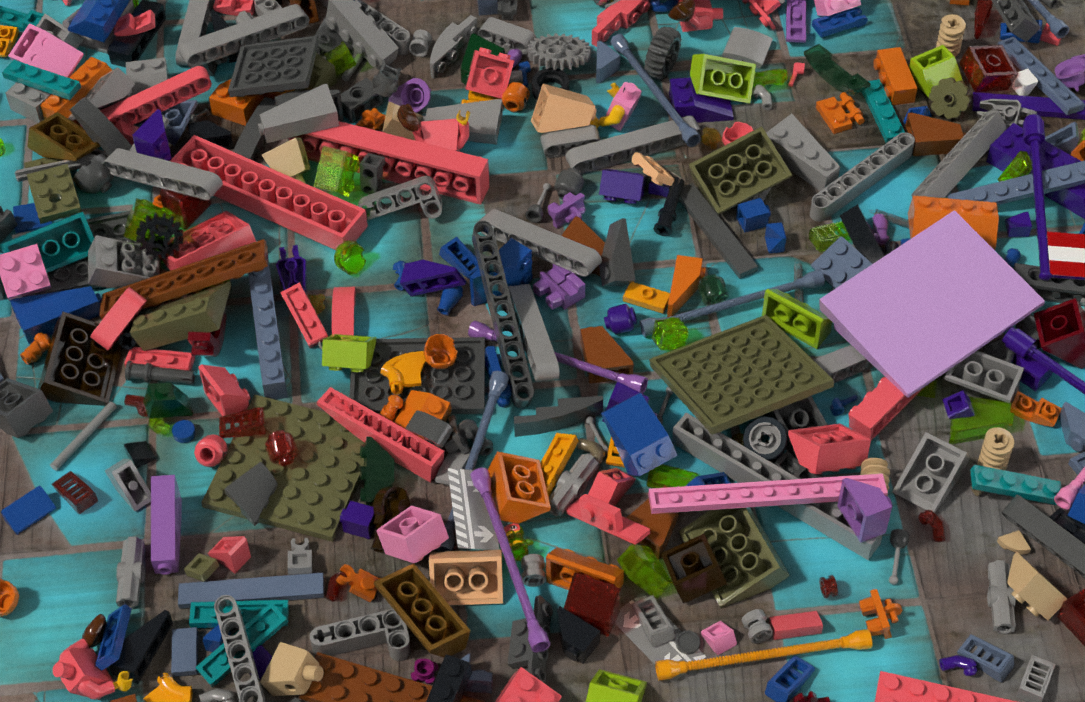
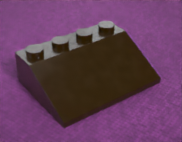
[38,311,123,406]

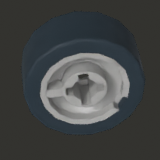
[743,416,788,461]

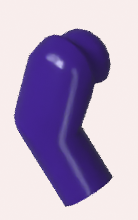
[939,655,977,676]

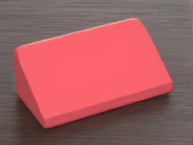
[769,611,823,640]

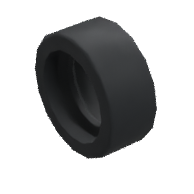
[532,68,569,100]

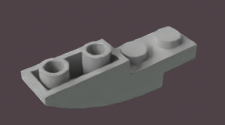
[430,15,478,79]

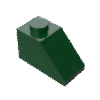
[143,382,193,419]

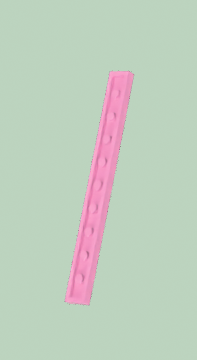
[648,474,888,514]

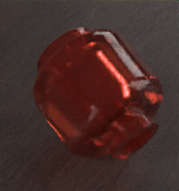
[265,430,299,466]

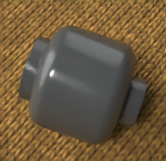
[554,168,585,199]

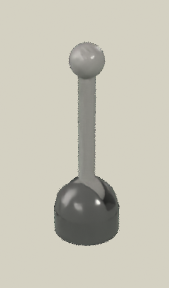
[525,183,551,223]
[889,529,910,585]

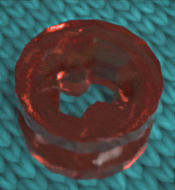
[819,575,838,599]

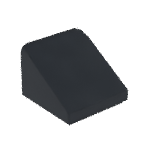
[124,441,156,468]

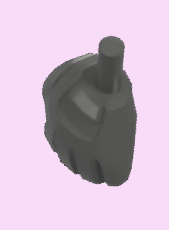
[983,338,1015,363]

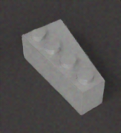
[325,0,399,70]
[766,113,840,191]

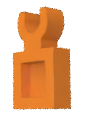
[336,564,380,602]

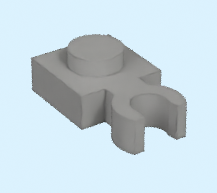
[288,538,312,575]

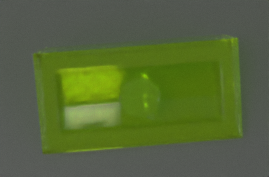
[646,464,698,488]

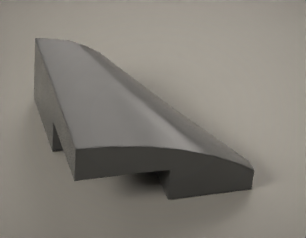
[224,462,278,526]

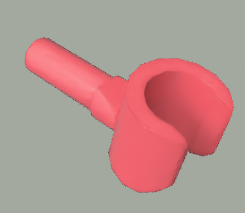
[788,62,805,87]

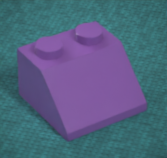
[837,478,893,543]

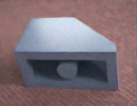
[1059,401,1085,453]

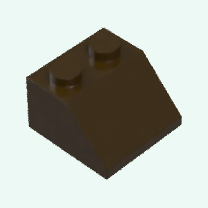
[661,533,727,604]

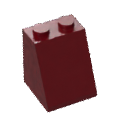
[1033,298,1085,369]

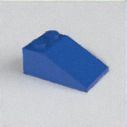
[470,238,533,306]
[601,393,678,476]

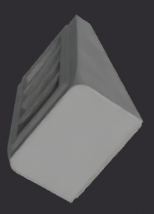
[631,595,675,647]
[1016,655,1056,702]

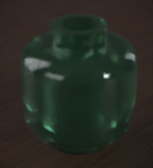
[698,274,729,306]

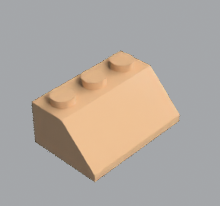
[429,550,503,605]

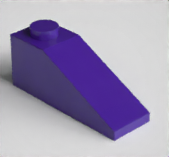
[400,260,466,296]

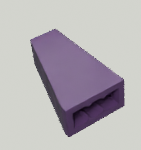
[151,475,182,575]

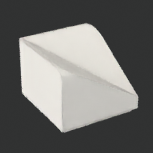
[1012,69,1038,96]

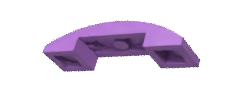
[786,0,806,43]

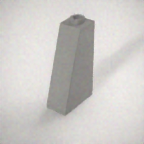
[258,84,339,143]
[421,99,504,145]

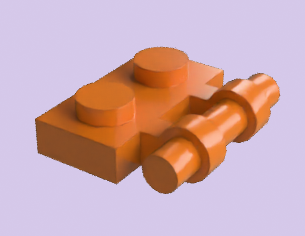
[816,92,865,134]

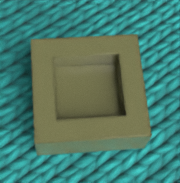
[184,553,219,582]

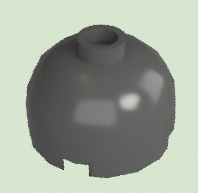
[72,154,114,194]

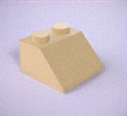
[1007,552,1068,621]

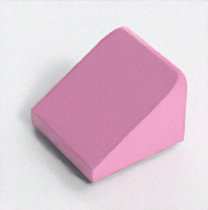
[701,621,737,655]

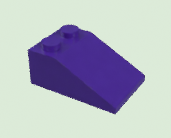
[669,77,734,123]

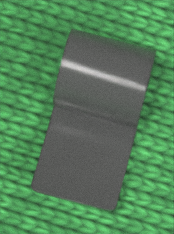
[405,410,454,449]

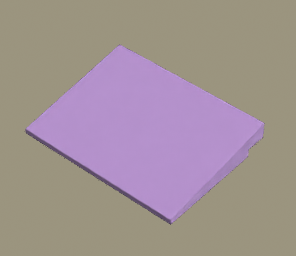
[819,210,1045,398]

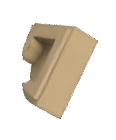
[997,530,1031,555]

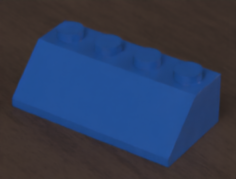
[68,0,130,43]

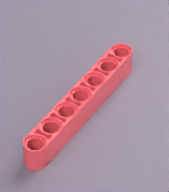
[80,66,212,128]

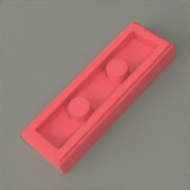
[280,282,328,348]
[124,347,195,371]

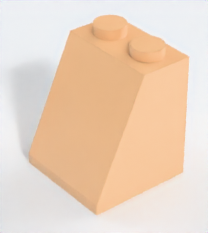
[531,84,596,133]

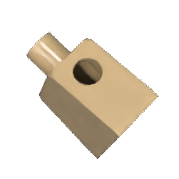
[262,137,310,183]
[260,642,324,696]

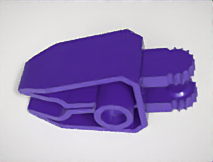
[276,245,307,293]

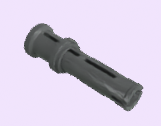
[125,361,195,385]

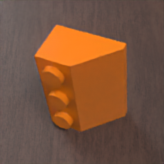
[488,451,551,524]
[546,547,624,606]

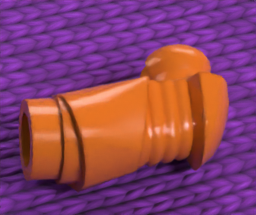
[20,333,51,365]
[379,395,403,422]

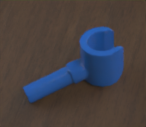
[518,61,531,87]
[830,395,858,416]

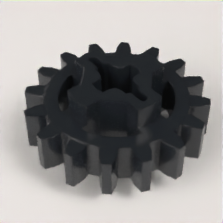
[136,213,183,259]

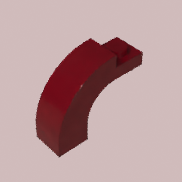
[188,312,227,357]

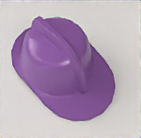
[1055,58,1085,92]
[388,78,431,113]

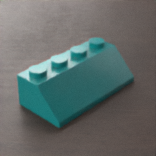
[0,212,94,273]

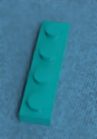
[2,60,81,100]
[860,79,905,143]
[970,465,1061,505]
[189,600,289,628]
[195,602,289,688]

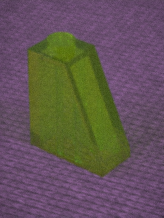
[949,396,1014,444]

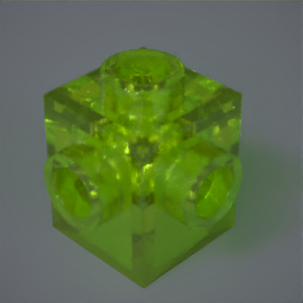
[652,317,689,350]

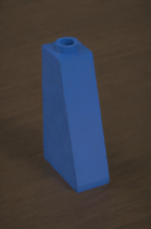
[10,286,102,344]

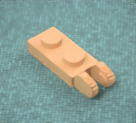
[631,152,674,186]

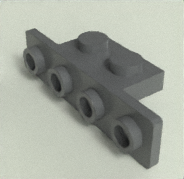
[508,595,553,683]

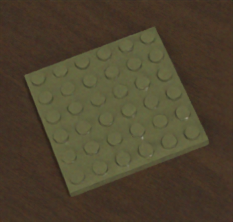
[649,315,834,435]
[201,394,374,542]

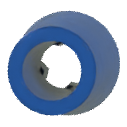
[437,286,463,315]

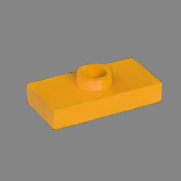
[623,282,670,314]

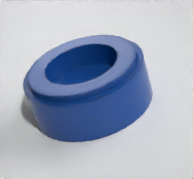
[172,420,196,443]

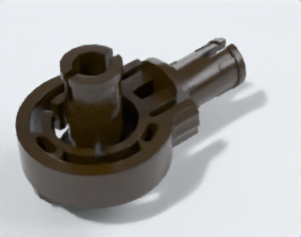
[370,487,410,553]

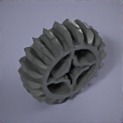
[644,26,682,80]

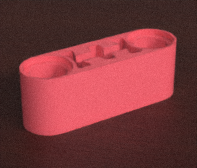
[90,287,147,351]

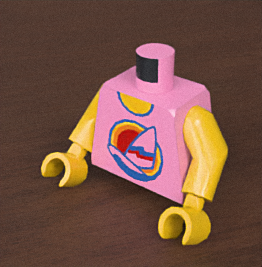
[590,82,642,131]

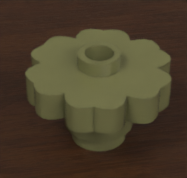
[929,77,971,119]

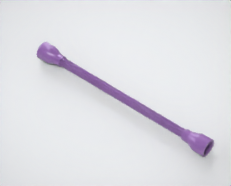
[468,321,648,394]
[470,468,550,652]

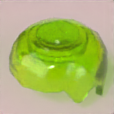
[334,240,366,275]

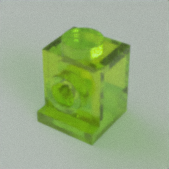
[324,41,357,76]

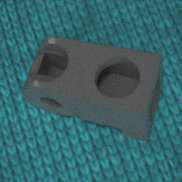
[360,153,385,194]

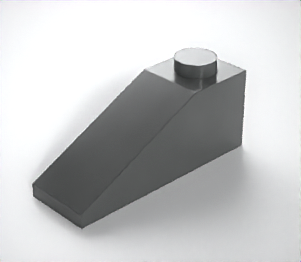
[599,218,636,286]

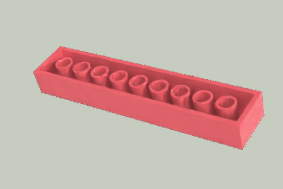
[289,121,490,205]
[170,135,368,254]

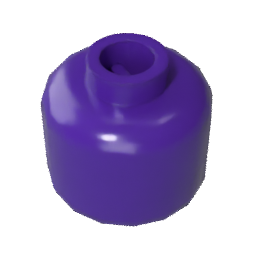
[604,304,637,335]

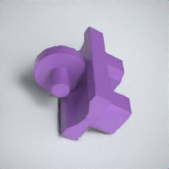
[548,192,586,229]

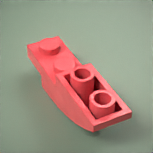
[592,0,650,47]

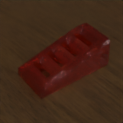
[974,0,993,39]
[219,407,266,438]
[52,471,98,514]

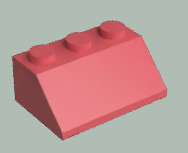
[788,423,871,474]

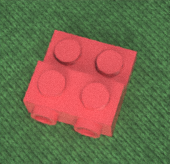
[465,47,514,99]

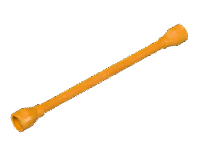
[655,629,872,681]

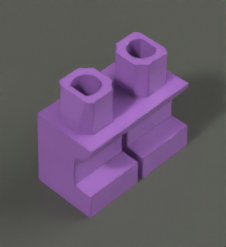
[533,264,585,310]

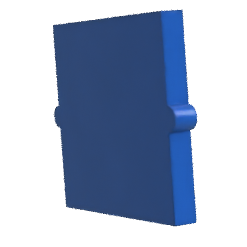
[13,203,52,233]

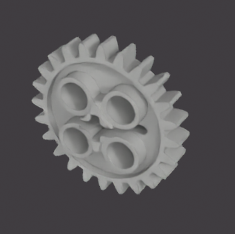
[528,33,591,70]

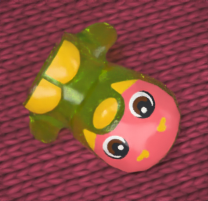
[503,523,534,561]

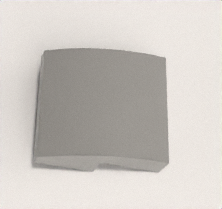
[722,27,773,69]

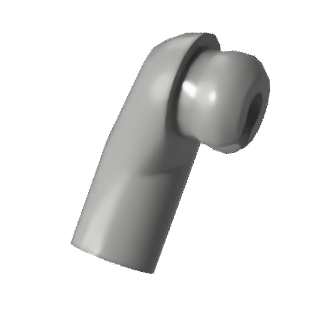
[199,688,236,702]

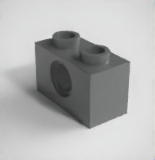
[341,78,383,123]

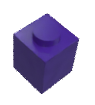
[340,501,375,539]

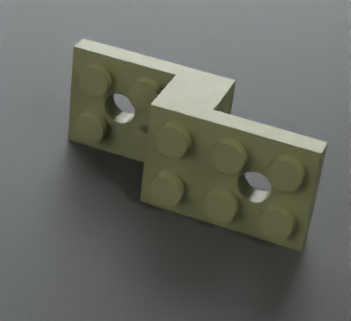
[24,157,82,224]

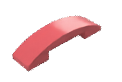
[332,287,356,335]

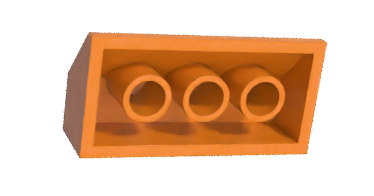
[40,57,112,126]
[908,196,999,250]

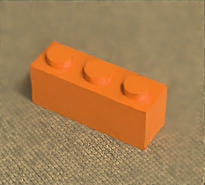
[873,47,917,105]

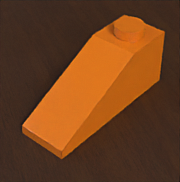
[667,255,706,318]

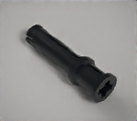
[653,177,685,236]

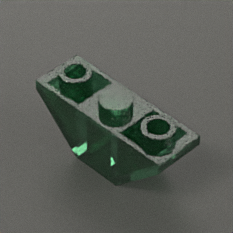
[360,437,394,506]

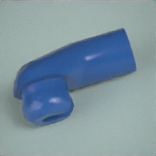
[650,0,678,12]
[1004,248,1021,269]
[393,261,406,291]

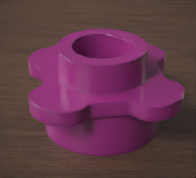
[411,658,438,684]

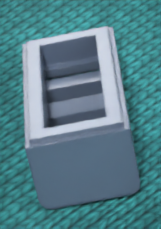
[957,634,1014,683]

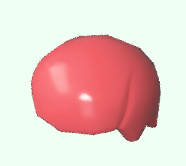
[722,122,754,145]

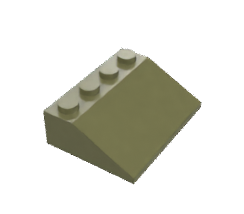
[689,127,792,215]
[130,281,231,351]
[679,507,790,608]

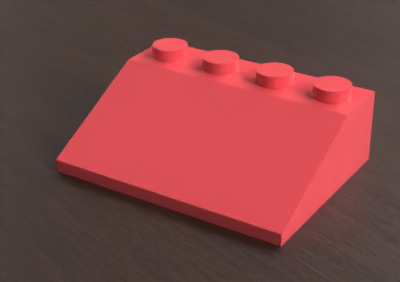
[158,211,256,271]

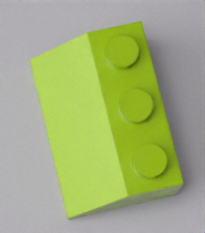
[690,54,756,104]
[762,289,833,349]

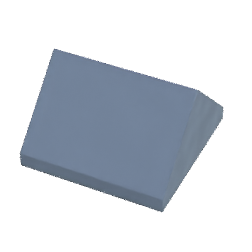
[161,100,198,146]

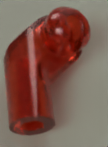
[124,394,148,417]
[919,510,945,542]
[326,571,349,601]

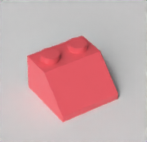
[198,365,251,422]

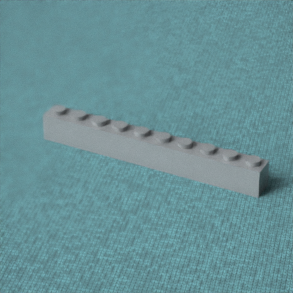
[672,412,883,560]

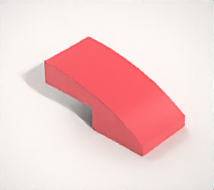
[213,0,255,16]
[114,9,155,36]

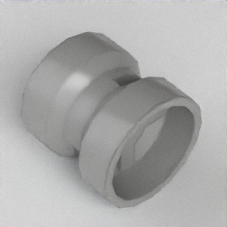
[409,29,432,57]
[521,554,546,587]
[741,609,773,643]

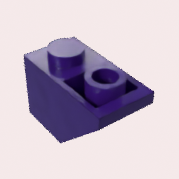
[1013,354,1053,392]

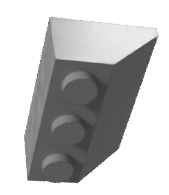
[944,351,1024,403]

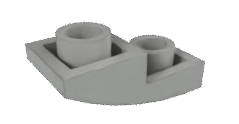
[435,447,472,486]

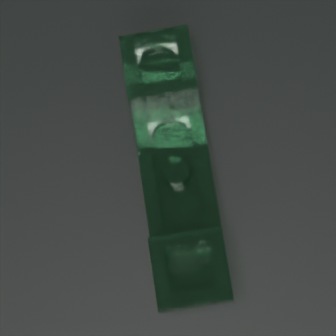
[804,44,871,95]

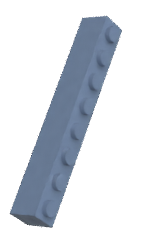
[248,257,288,400]

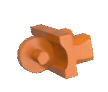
[356,108,386,132]
[859,589,902,639]

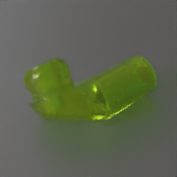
[148,418,170,435]

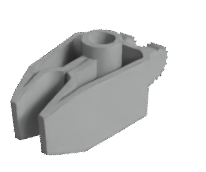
[977,99,1037,130]

